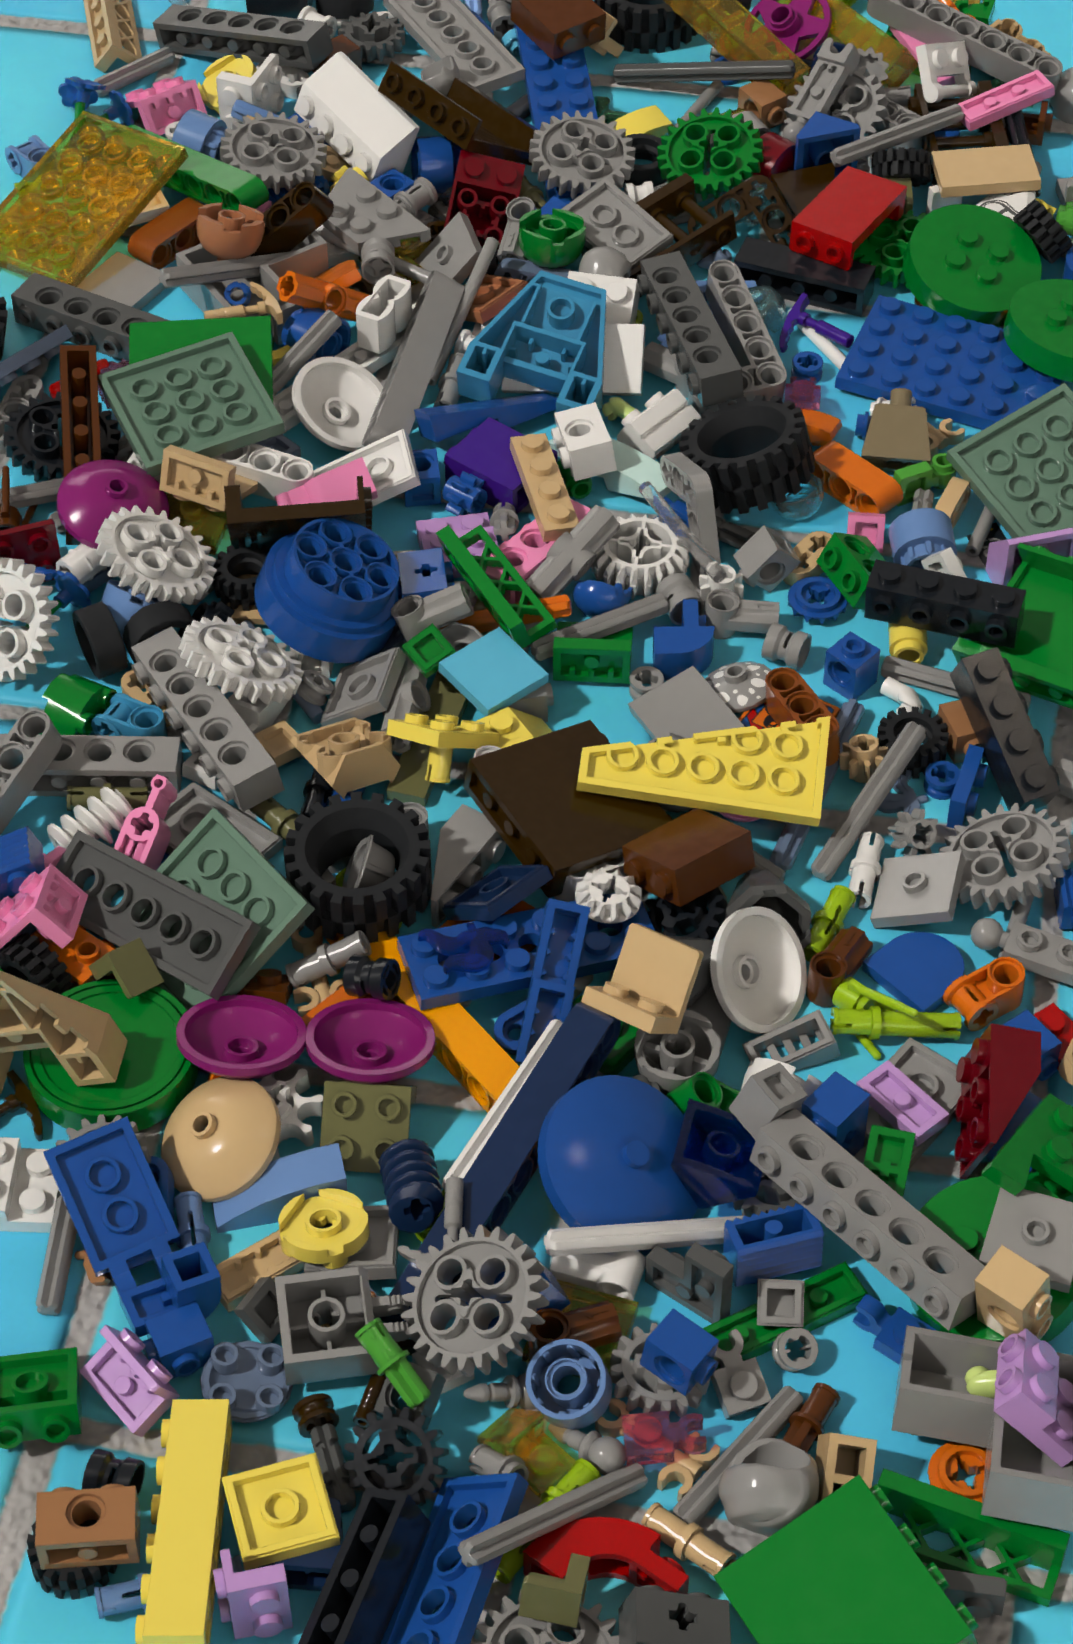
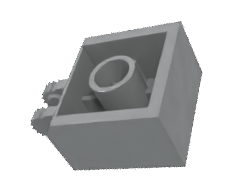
[274,1267,411,1386]

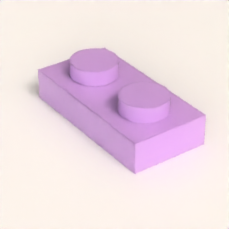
[856,1060,950,1147]

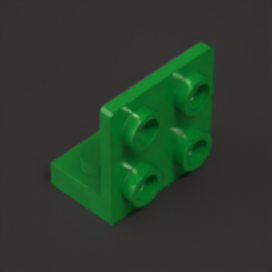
[553,621,633,684]

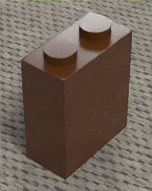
[511,0,606,60]
[622,808,755,907]

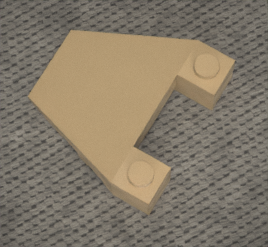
[0,970,128,1095]

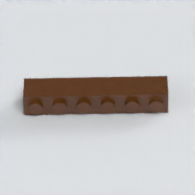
[60,345,101,545]

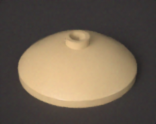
[161,1077,281,1202]

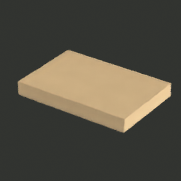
[931,144,1041,198]

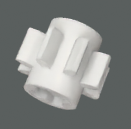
[698,564,744,601]

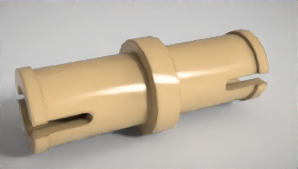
[641,1502,737,1576]

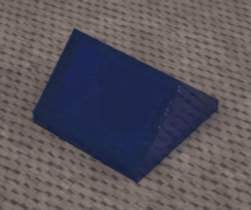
[671,1098,763,1209]

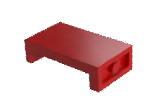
[789,166,907,271]

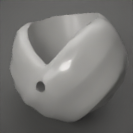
[719,1438,819,1536]

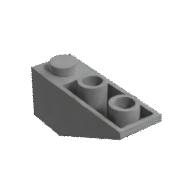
[431,804,506,928]

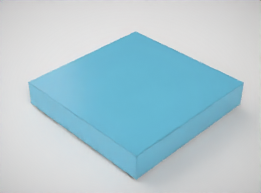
[438,627,549,716]

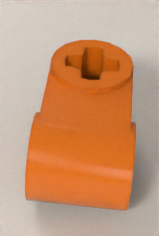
[943,957,1025,1031]

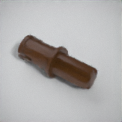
[782,1383,841,1453]

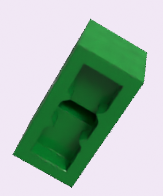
[816,532,886,610]

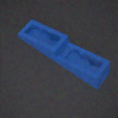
[414,393,557,442]
[515,898,591,1064]

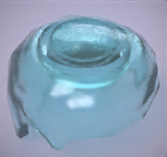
[748,285,787,333]
[770,473,824,521]

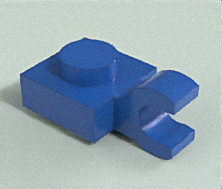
[853,1294,937,1364]

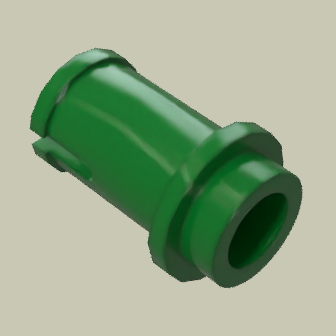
[557,460,592,499]

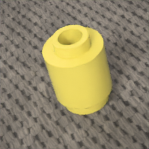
[888,623,928,663]

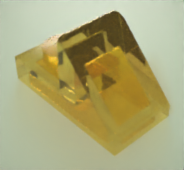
[477,1408,576,1500]

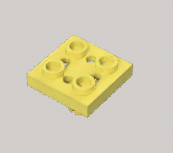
[386,713,500,783]

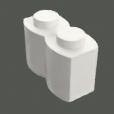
[356,274,412,354]

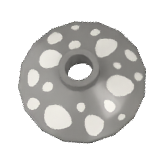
[705,661,771,713]

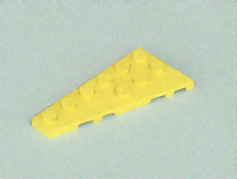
[576,716,831,827]

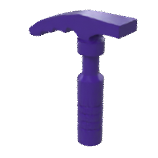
[779,293,854,353]

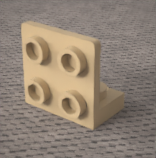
[159,445,258,512]
[581,923,704,1034]

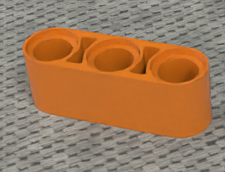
[810,441,904,514]

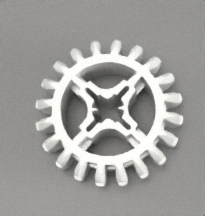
[591,513,690,600]

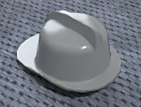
[342,834,395,888]

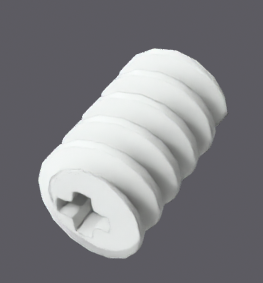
[47,787,133,849]

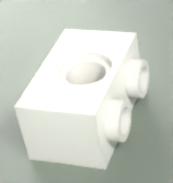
[551,402,617,481]

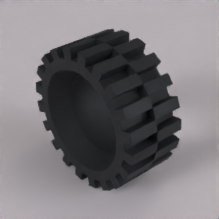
[594,0,701,54]
[679,395,815,514]
[284,792,432,943]

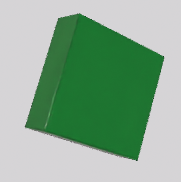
[402,623,456,679]

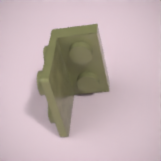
[320,1080,417,1173]

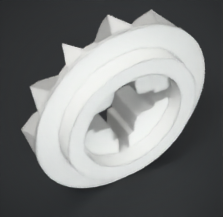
[575,867,642,924]

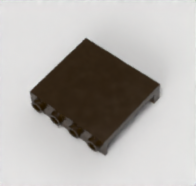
[378,61,538,166]
[224,476,373,550]
[463,720,673,898]

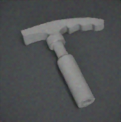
[397,1177,464,1264]

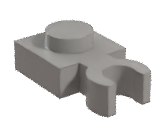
[711,1329,772,1419]

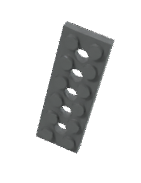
[56,830,261,1001]

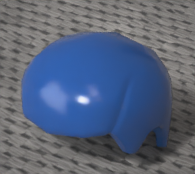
[572,580,633,618]

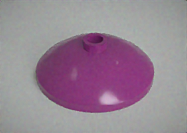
[57,459,169,549]
[176,995,306,1079]
[305,998,435,1084]

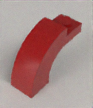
[523,1517,689,1594]

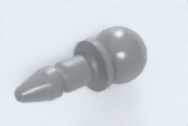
[463,1372,536,1409]
[548,1424,626,1475]

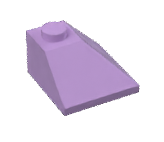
[985,528,1073,586]

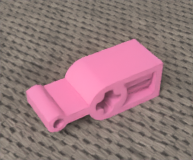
[274,457,378,506]
[114,774,177,870]

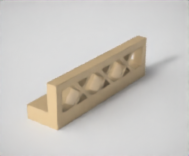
[83,0,142,73]

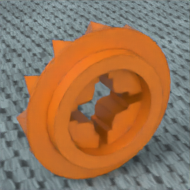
[927,1441,986,1503]

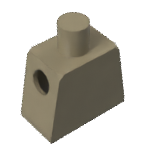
[861,388,931,472]

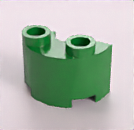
[39,673,117,735]

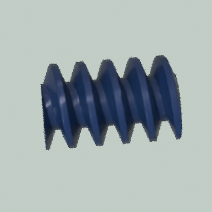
[378,1139,444,1233]

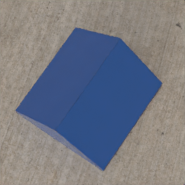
[794,111,861,179]

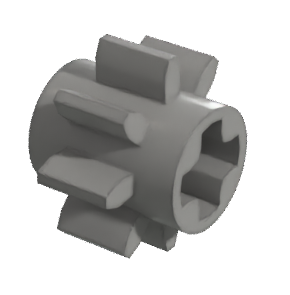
[888,808,941,856]

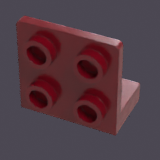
[0,519,61,582]

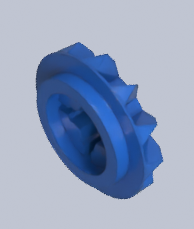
[788,576,848,624]

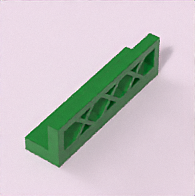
[436,525,558,649]
[877,1468,1070,1607]

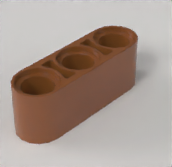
[128,197,204,270]
[765,667,840,767]

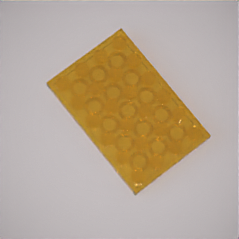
[0,110,188,287]

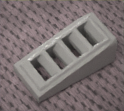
[742,1009,841,1071]

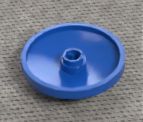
[537,1075,704,1252]

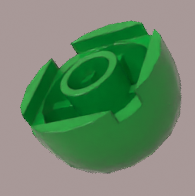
[519,208,586,269]

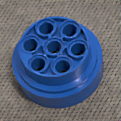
[254,518,402,663]

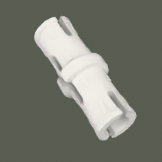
[848,832,885,909]

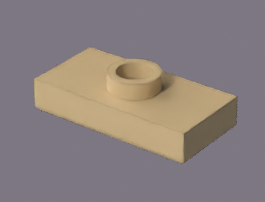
[216,1230,305,1312]

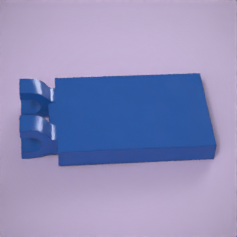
[43,1116,181,1295]

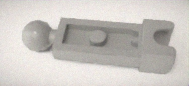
[783,37,860,143]
[971,918,1073,986]

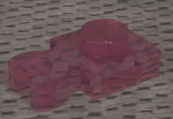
[784,376,821,410]
[621,1411,707,1466]

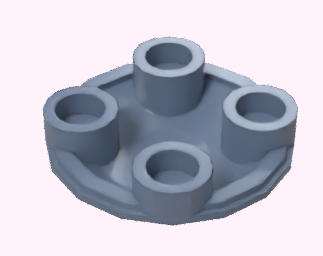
[200,1341,293,1423]

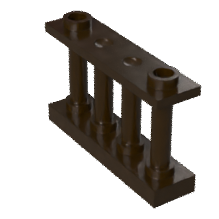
[908,80,1009,186]
[581,173,737,297]

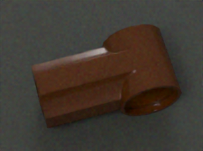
[806,926,873,1007]
[528,1300,622,1360]

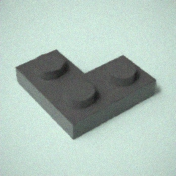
[645,1242,734,1324]

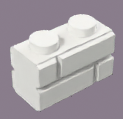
[617,389,702,460]

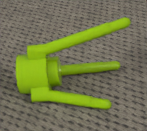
[832,977,919,1060]

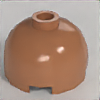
[196,203,265,261]

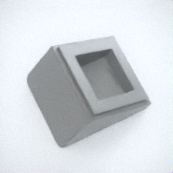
[757,1279,804,1327]

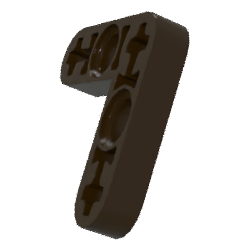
[687,175,794,246]

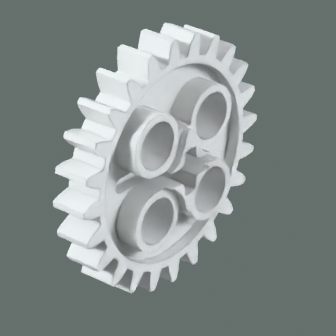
[95,505,217,605]
[0,557,60,682]
[178,616,304,705]

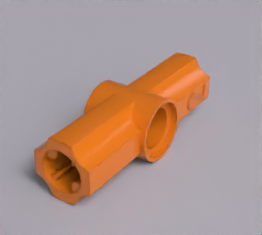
[276,270,369,322]

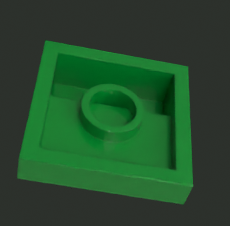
[0,1347,82,1449]

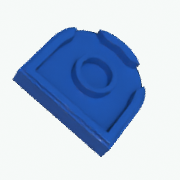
[862,932,964,1012]

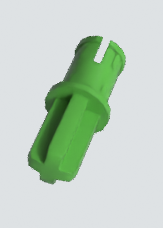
[354,1317,430,1408]

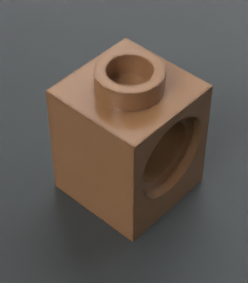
[737,80,787,129]

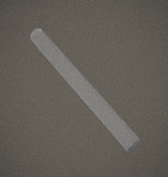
[639,481,726,583]

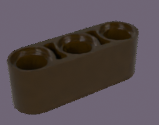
[250,181,334,257]

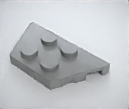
[322,167,431,254]

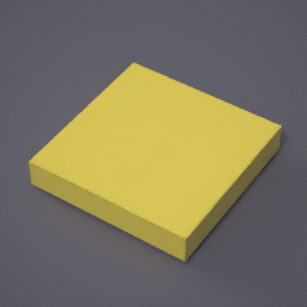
[221,1453,341,1570]

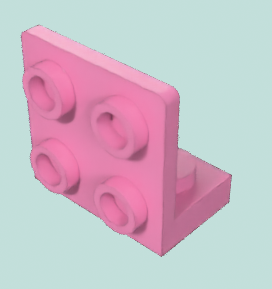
[125,76,207,136]
[0,864,88,949]

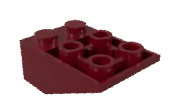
[444,150,526,247]
[954,1023,1041,1180]

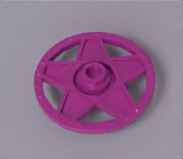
[742,0,832,61]

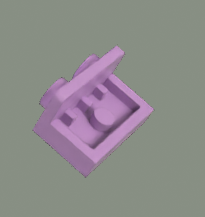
[79,1325,180,1437]
[213,1548,293,1640]

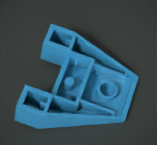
[456,270,606,412]

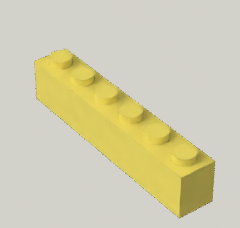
[135,1399,233,1644]

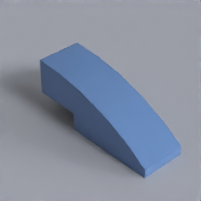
[212,1143,347,1233]

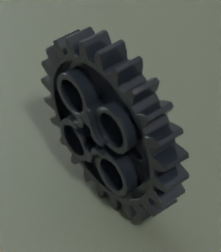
[3,391,121,482]

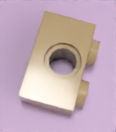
[974,1245,1053,1339]

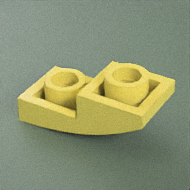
[614,105,674,138]

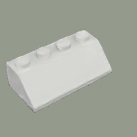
[294,52,420,182]

